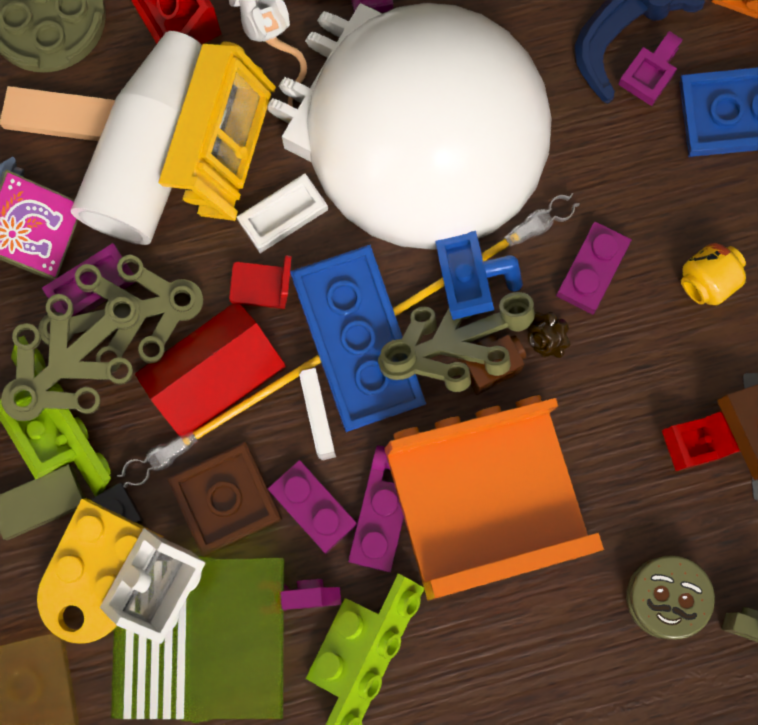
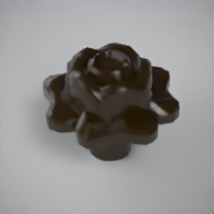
[527,312,571,358]

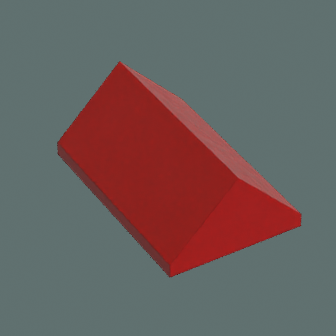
[131,0,221,45]
[135,303,286,439]

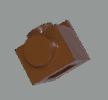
[457,334,526,395]

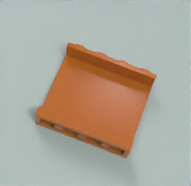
[384,395,604,601]

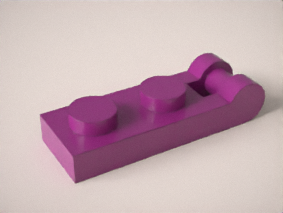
[348,445,404,573]

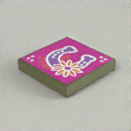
[0,170,78,281]

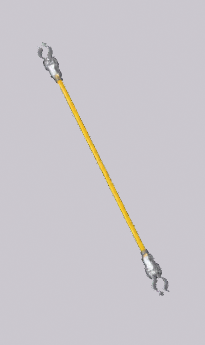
[117,193,580,488]

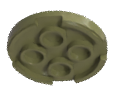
[0,0,106,72]

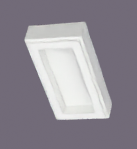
[237,173,328,253]
[299,368,336,460]

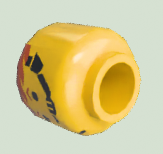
[681,243,746,305]

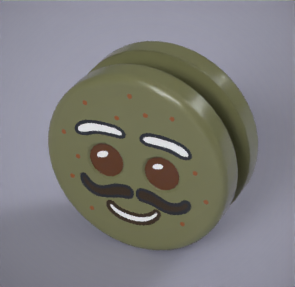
[626,555,715,639]

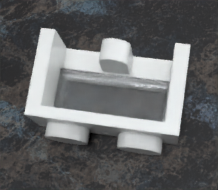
[99,528,205,644]

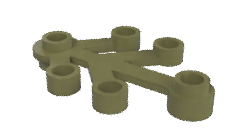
[38,255,203,373]
[378,292,535,392]
[1,294,140,421]

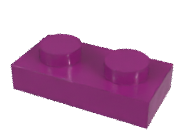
[556,222,632,315]
[42,243,136,317]
[268,460,357,554]

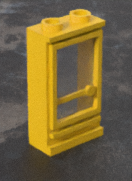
[158,42,276,221]

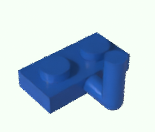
[435,230,523,320]

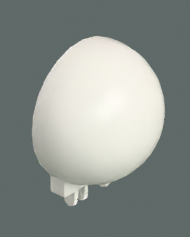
[267,3,552,250]

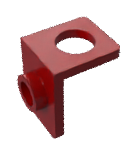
[229,255,292,309]

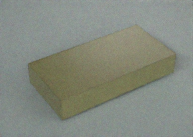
[0,465,84,541]

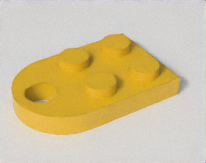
[37,498,164,643]

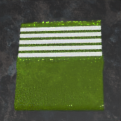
[111,556,284,723]

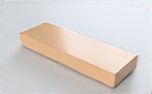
[0,86,115,141]

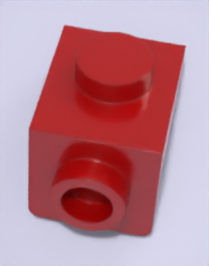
[661,411,740,471]

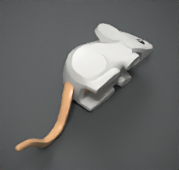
[229,0,307,107]

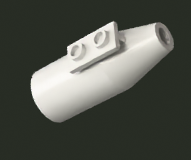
[71,31,225,245]

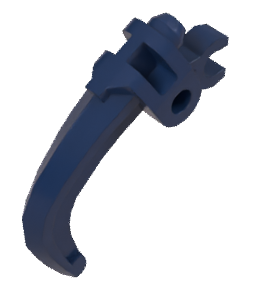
[575,0,705,104]

